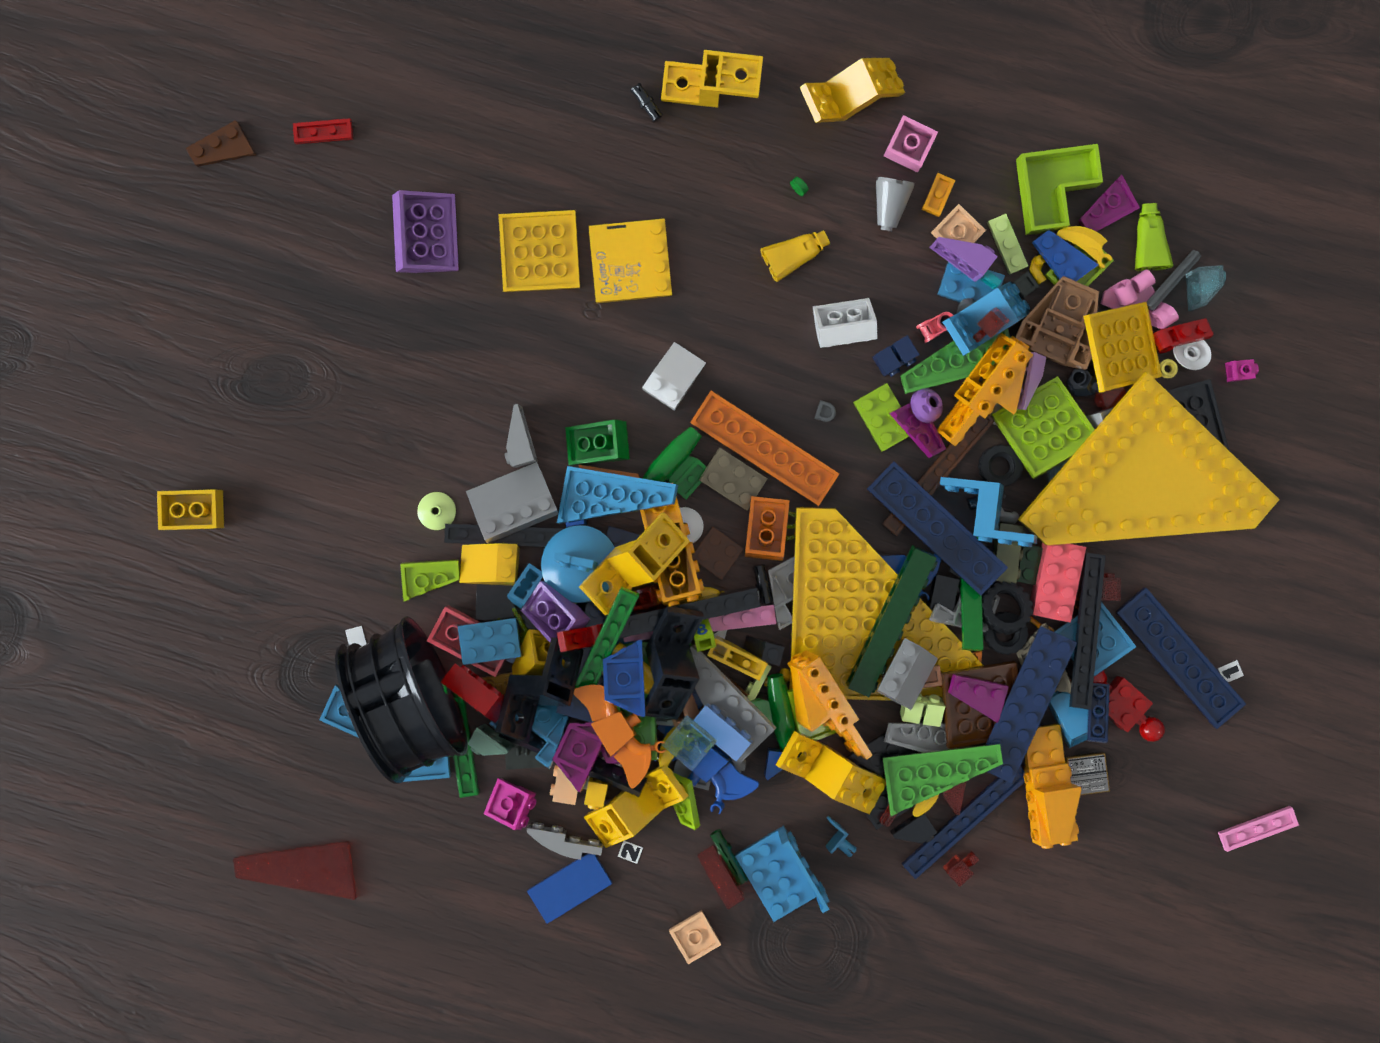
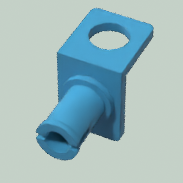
[826,816,856,857]

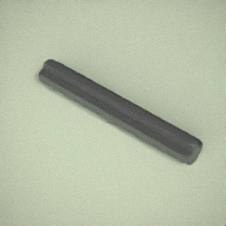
[1147,250,1201,311]

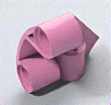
[1101,269,1179,329]

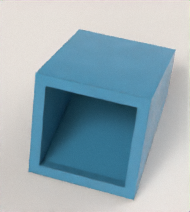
[1048,691,1101,748]

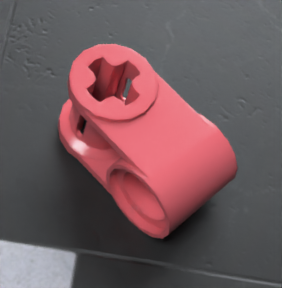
[916,312,954,343]

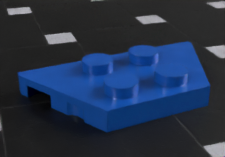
[603,640,645,717]

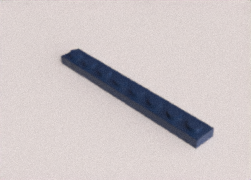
[902,767,1025,879]

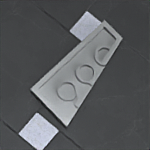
[884,723,957,753]

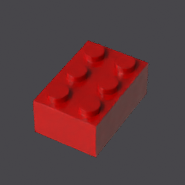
[441,664,504,723]

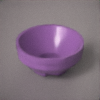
[911,388,943,423]

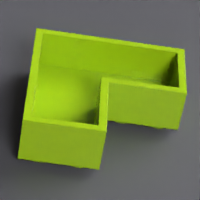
[1016,144,1103,235]

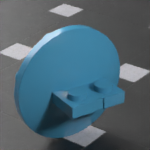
[541,525,615,603]

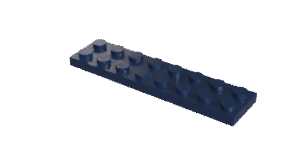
[867,462,1008,596]
[1115,587,1246,729]
[985,626,1077,783]

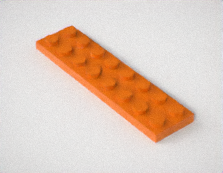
[690,391,839,506]

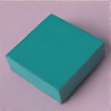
[979,270,1002,289]

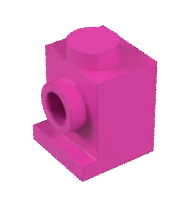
[1225,359,1259,382]

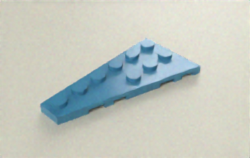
[557,466,678,523]

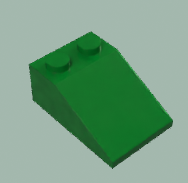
[565,420,630,466]

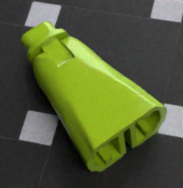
[1135,203,1173,271]

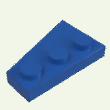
[1032,230,1099,281]

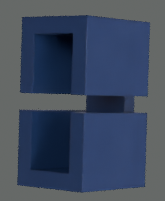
[872,335,920,377]

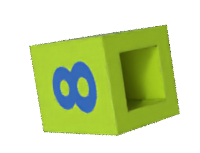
[693,619,716,652]

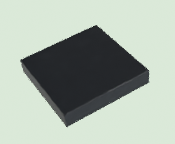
[475,584,515,621]

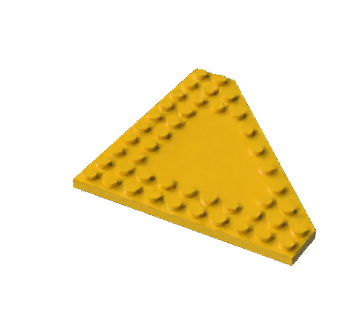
[1018,372,1280,545]
[789,507,984,701]

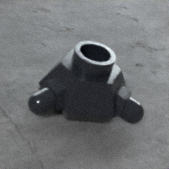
[1066,364,1105,397]

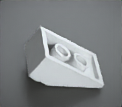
[642,342,706,411]

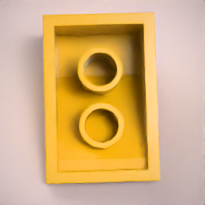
[459,543,520,586]

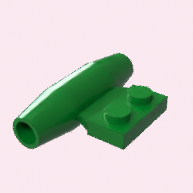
[642,426,707,499]
[751,673,796,751]

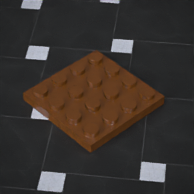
[941,661,1018,749]

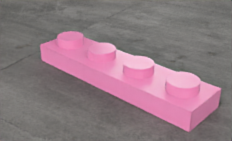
[1218,806,1299,852]

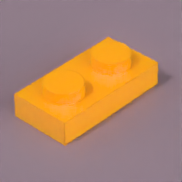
[921,173,955,217]

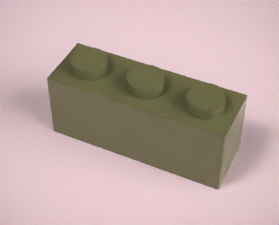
[993,523,1025,583]

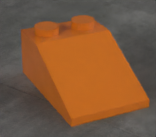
[745,496,790,561]

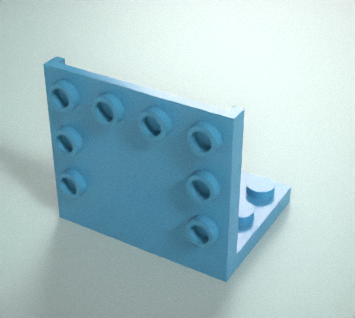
[735,825,830,922]

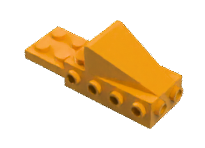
[937,333,1033,446]
[640,483,705,607]
[787,650,872,760]
[1023,724,1081,849]

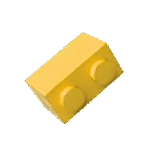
[584,776,609,810]

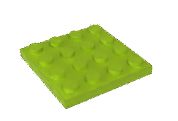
[991,376,1095,479]

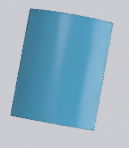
[507,563,543,609]

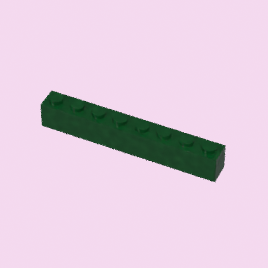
[846,545,937,697]

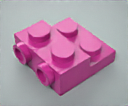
[484,778,536,830]

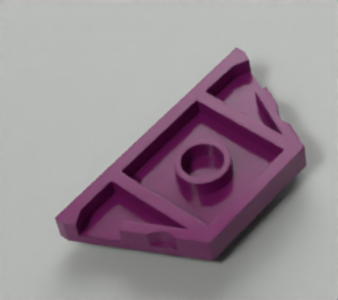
[553,722,603,793]

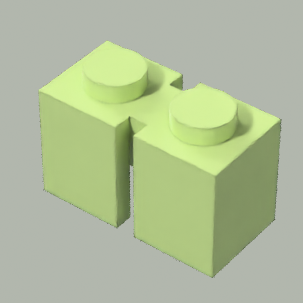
[900,694,945,727]

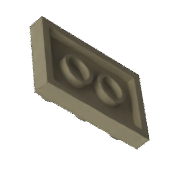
[699,448,768,511]

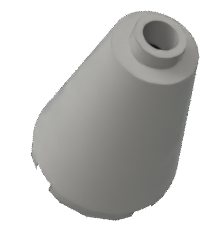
[876,177,915,231]

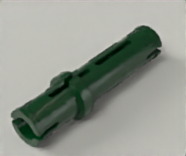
[710,829,748,885]

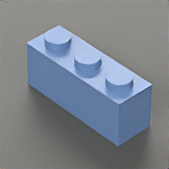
[691,704,753,762]

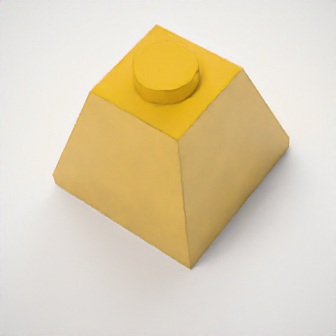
[512,629,565,676]

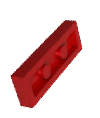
[293,118,353,144]

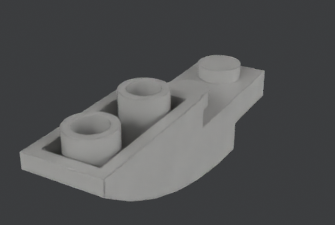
[527,822,603,860]

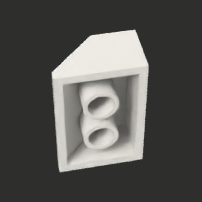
[813,298,877,348]

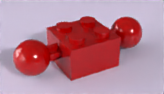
[1093,670,1165,742]

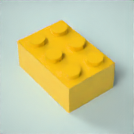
[157,490,224,530]

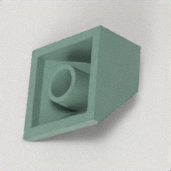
[468,724,515,756]

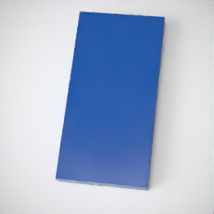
[527,853,612,924]

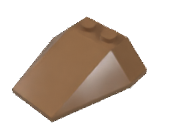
[1015,276,1099,370]

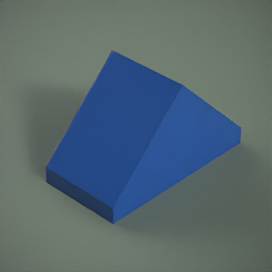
[764,748,798,781]

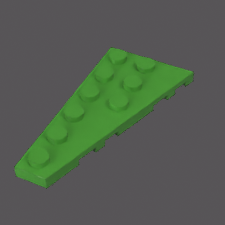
[900,328,1010,394]
[883,744,1003,816]

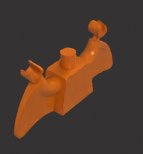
[573,685,666,788]

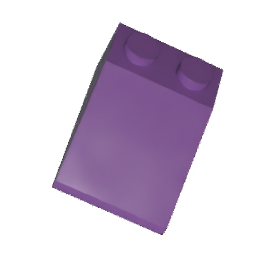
[930,237,998,282]
[521,581,590,642]

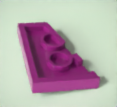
[1079,174,1140,232]
[889,403,946,458]
[948,674,1008,723]

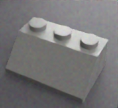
[876,638,938,710]

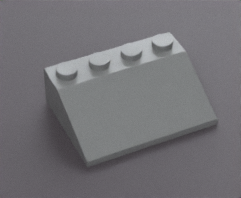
[466,462,558,544]

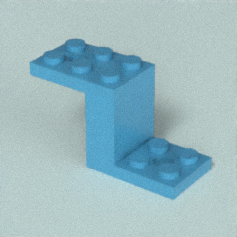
[943,281,1030,356]
[940,477,1038,547]

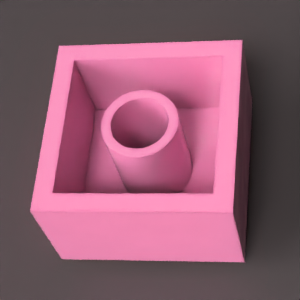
[884,115,938,173]

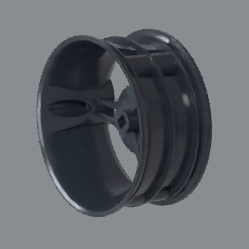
[335,616,468,784]

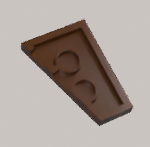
[186,120,256,167]

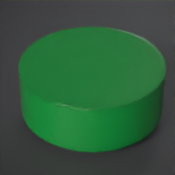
[790,177,808,196]

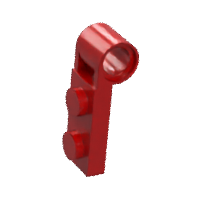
[1153,318,1214,353]
[557,624,603,652]

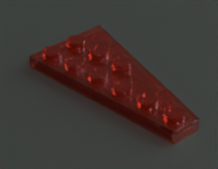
[233,841,357,900]

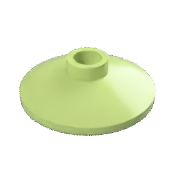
[418,492,456,530]

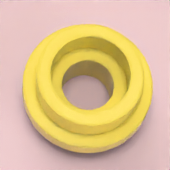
[1160,359,1178,379]

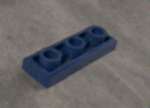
[1087,683,1110,743]

